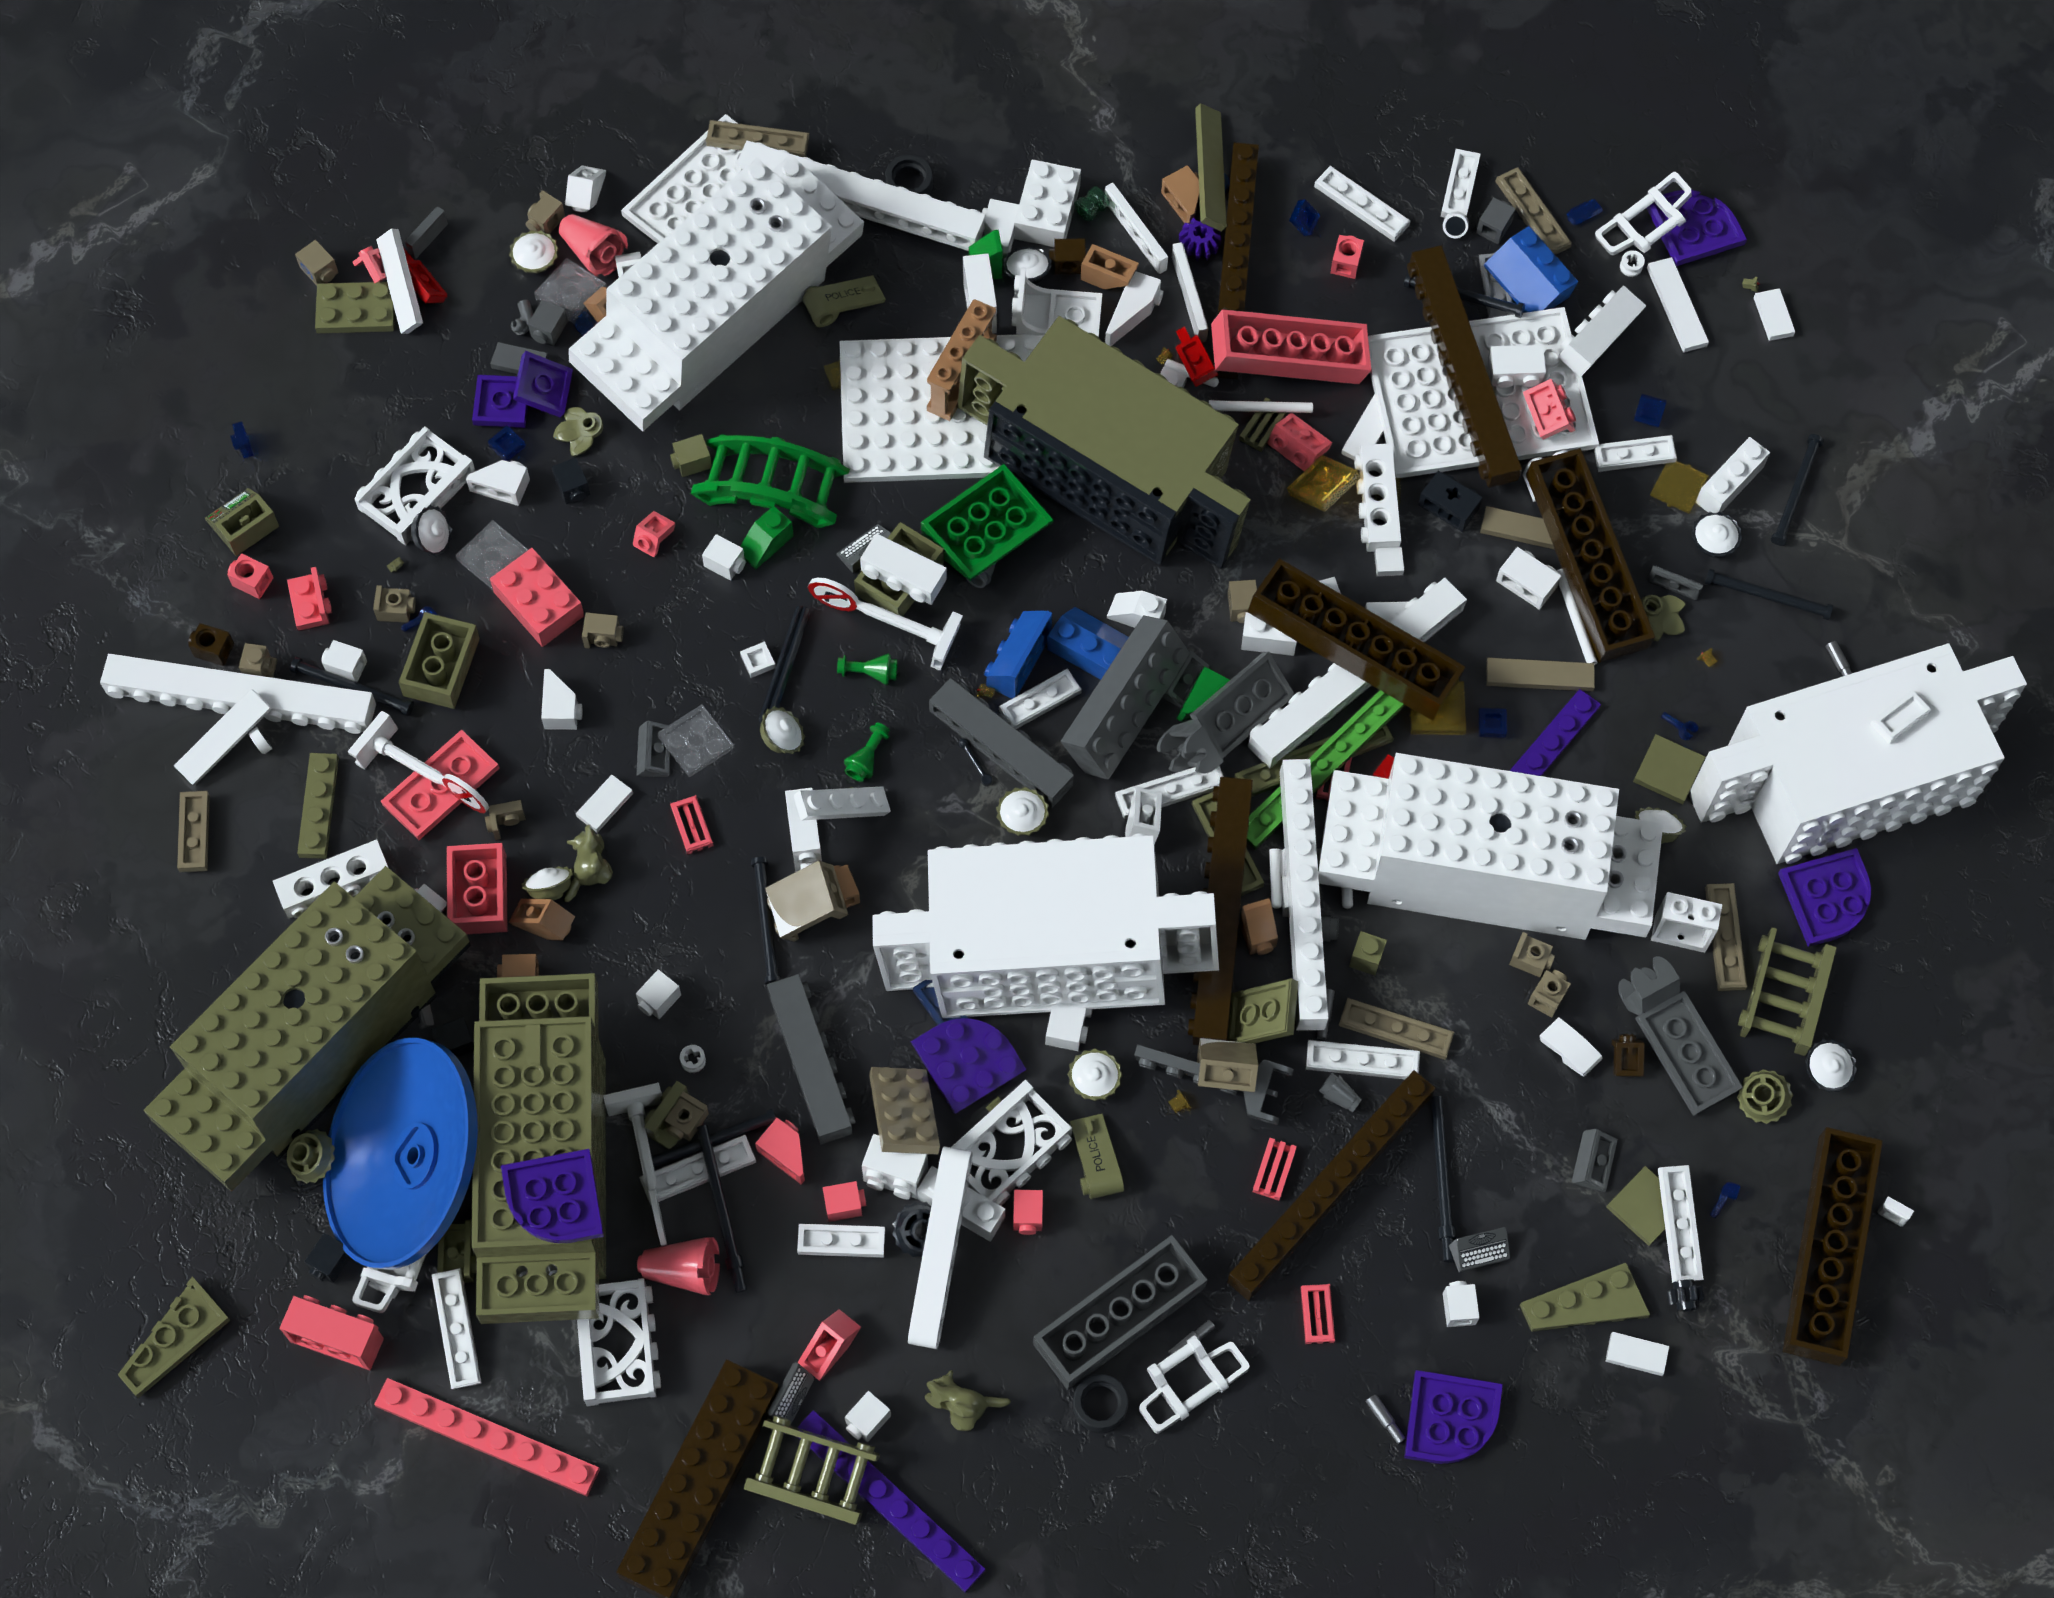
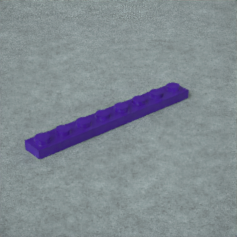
[1510,689,1601,776]
[797,1410,985,1593]

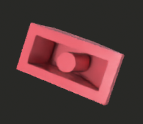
[755,1118,805,1185]
[798,1309,861,1381]

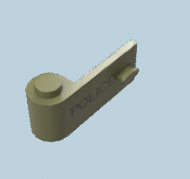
[802,275,886,327]
[1070,1114,1124,1199]

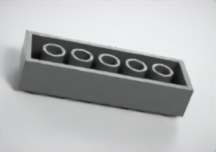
[1061,615,1190,780]
[1033,1235,1207,1390]

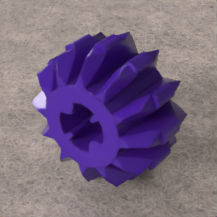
[1179,218,1222,261]

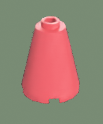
[559,214,628,276]
[637,1237,720,1295]

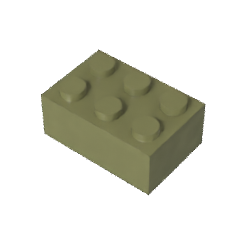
[854,522,944,617]
[399,612,480,709]

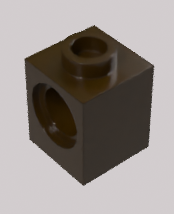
[1049,239,1086,274]
[188,623,235,666]

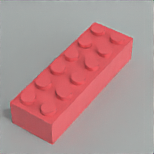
[1211,309,1371,384]

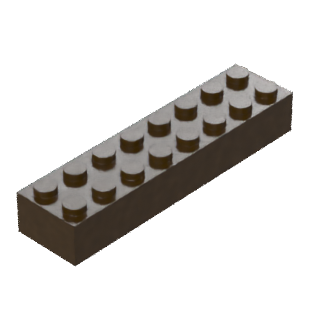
[1526,448,1655,663]
[1248,558,1465,721]
[1782,1127,1883,1366]
[616,1359,780,1598]

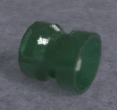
[1074,186,1110,222]

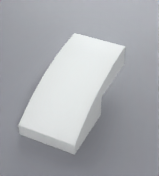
[1540,1017,1603,1077]

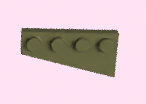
[1520,1263,1650,1332]
[118,1276,230,1398]

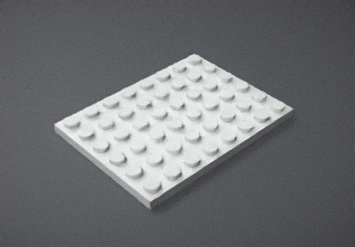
[1368,307,1599,479]
[840,334,1043,483]

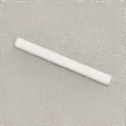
[1209,400,1313,413]
[1557,569,1598,665]

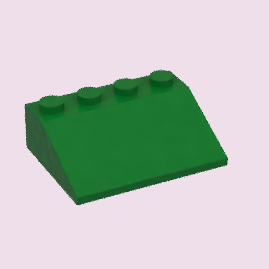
[921,464,1053,581]

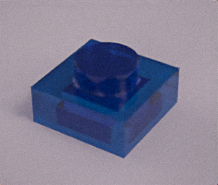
[1289,199,1320,236]
[1634,394,1667,427]
[230,421,254,458]
[488,425,526,462]
[1478,708,1507,738]

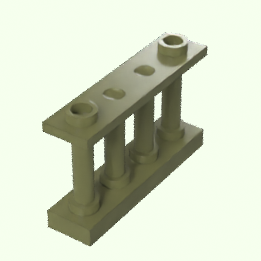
[1738,928,1837,1056]
[744,1415,880,1525]

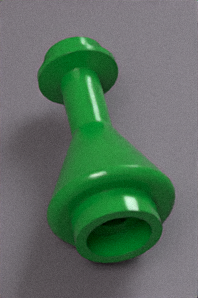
[837,653,898,685]
[844,722,890,782]

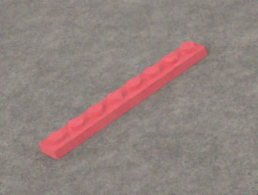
[374,1378,600,1496]

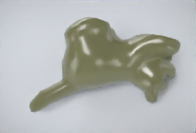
[564,824,613,902]
[925,1370,1011,1431]

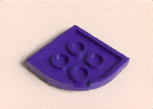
[1647,190,1747,266]
[1778,848,1871,947]
[910,1018,1026,1114]
[501,1149,604,1243]
[1404,1370,1503,1464]

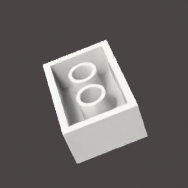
[1014,159,1081,247]

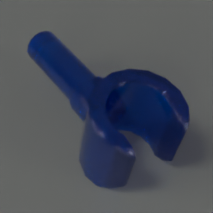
[401,607,437,632]
[1661,712,1699,740]
[1710,1182,1740,1219]

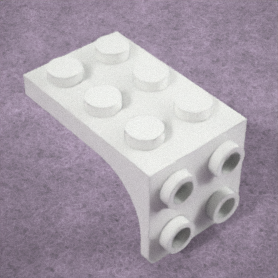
[1012,267,1102,337]

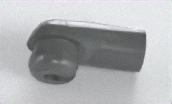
[511,300,534,335]

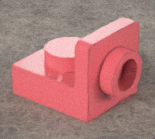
[353,246,387,283]
[633,511,675,557]

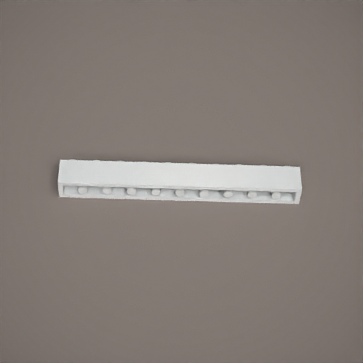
[736,141,985,251]
[1248,578,1467,769]
[100,654,376,734]
[1280,759,1328,1030]

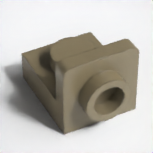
[485,800,526,840]

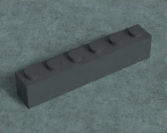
[929,678,1074,808]
[767,974,856,1145]

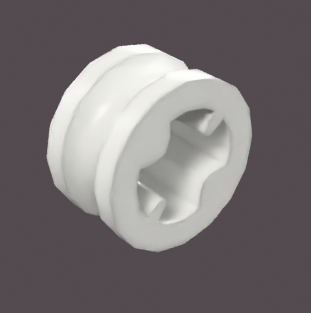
[1620,251,1645,277]
[680,1045,706,1073]

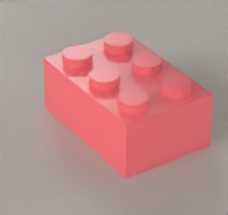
[490,548,584,647]
[447,843,507,934]
[279,1295,384,1371]

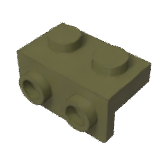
[644,1081,689,1150]
[437,1220,477,1283]

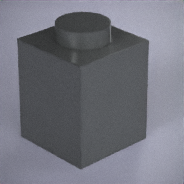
[1476,197,1516,244]
[528,300,568,346]

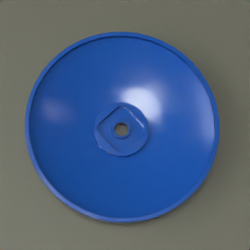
[323,1038,478,1270]

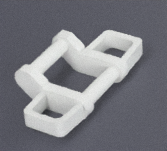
[1595,172,1692,255]
[352,1254,426,1313]
[1139,1335,1249,1434]

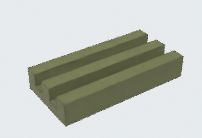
[1239,397,1288,452]

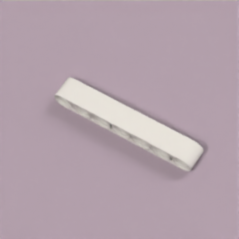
[908,1146,973,1349]

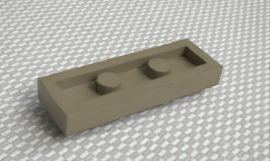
[177,791,210,872]

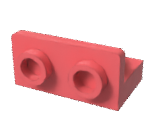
[1523,379,1576,440]
[1267,413,1332,472]
[287,567,332,631]

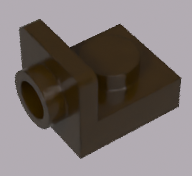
[1611,1034,1644,1076]

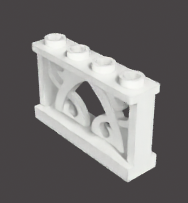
[355,426,475,546]
[951,1080,1072,1206]
[577,1278,661,1406]

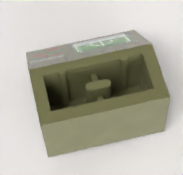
[205,488,279,556]

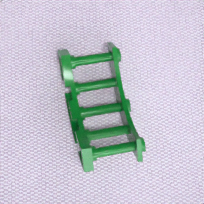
[690,435,850,529]

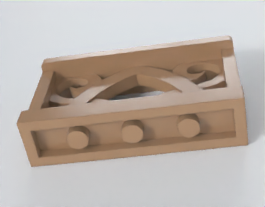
[927,299,997,421]

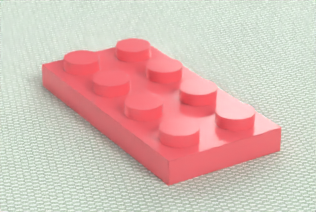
[381,730,500,840]

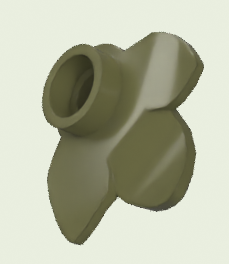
[553,407,603,457]
[1641,595,1685,641]

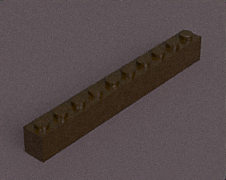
[1213,142,1259,379]
[1407,245,1522,488]
[1188,777,1253,1045]
[1227,1070,1435,1301]

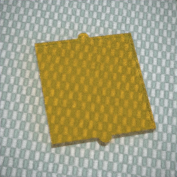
[1650,461,1709,513]

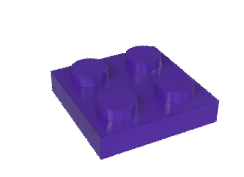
[513,351,573,417]
[472,375,528,428]

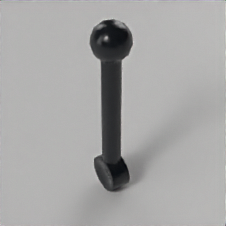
[958,738,992,786]

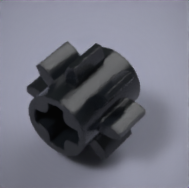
[1667,1279,1705,1312]

